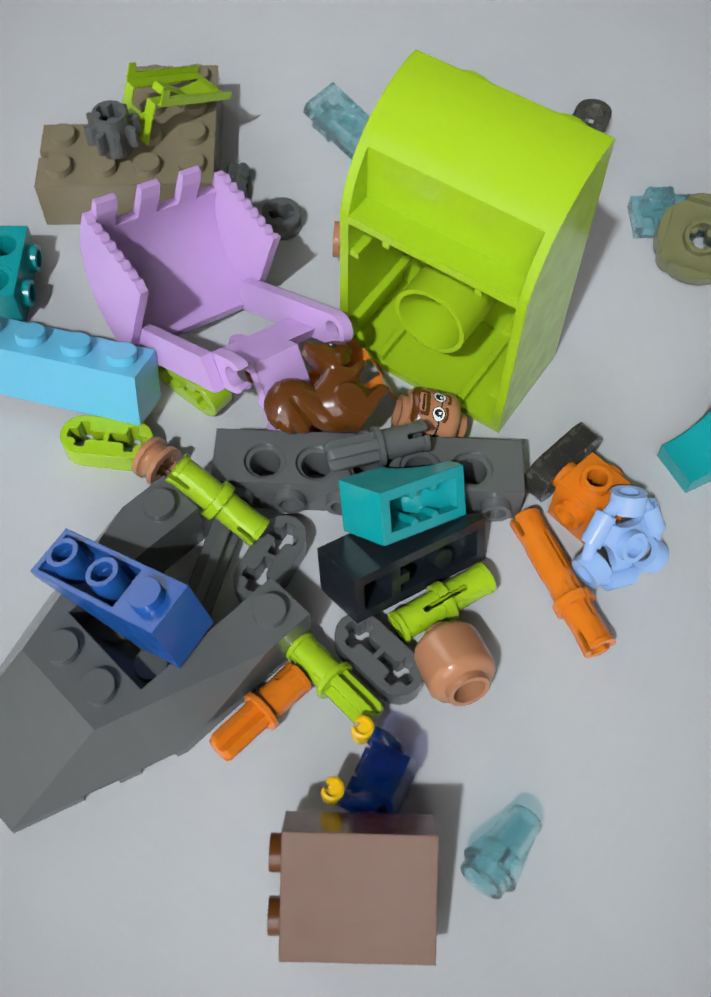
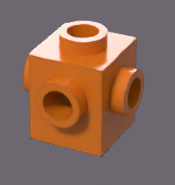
[547,452,633,545]

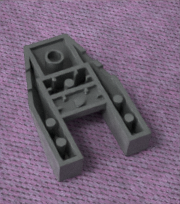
[0,475,311,833]

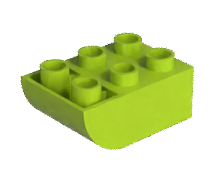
[340,49,616,433]

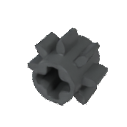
[83,100,142,159]

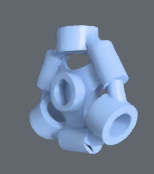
[571,485,669,591]

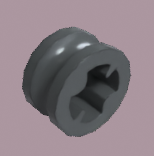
[262,197,301,241]

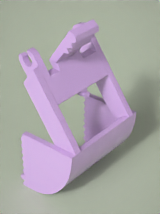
[80,165,353,431]

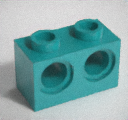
[0,225,43,322]

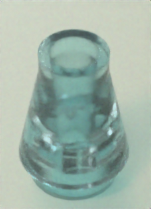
[460,804,542,900]

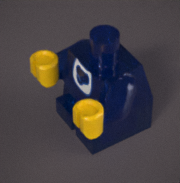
[321,715,420,814]

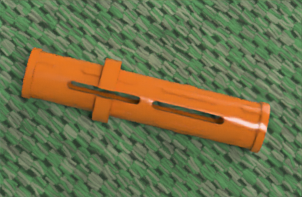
[509,507,616,658]

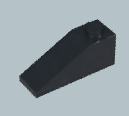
[317,513,486,624]

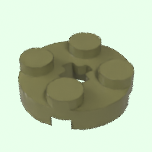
[654,193,711,285]

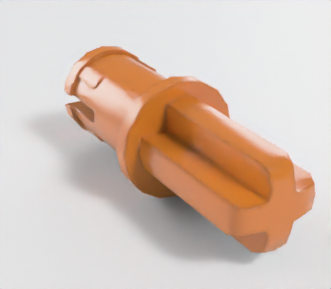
[209,662,312,761]

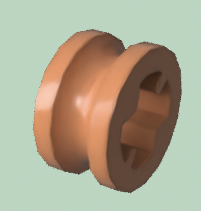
[132,436,182,485]

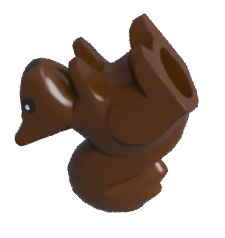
[264,341,389,435]

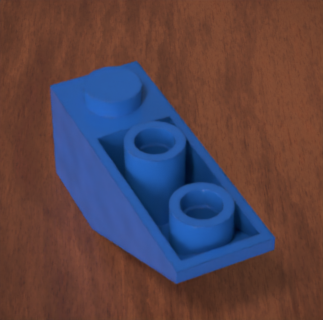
[30,528,214,668]

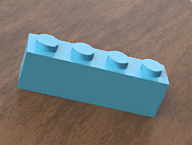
[0,317,161,426]

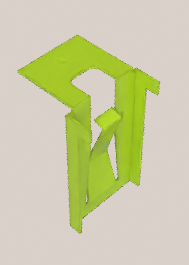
[122,62,232,145]

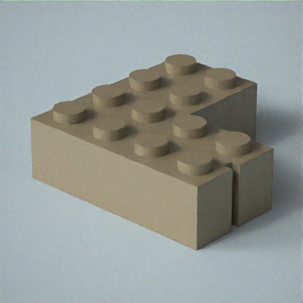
[34,64,223,225]

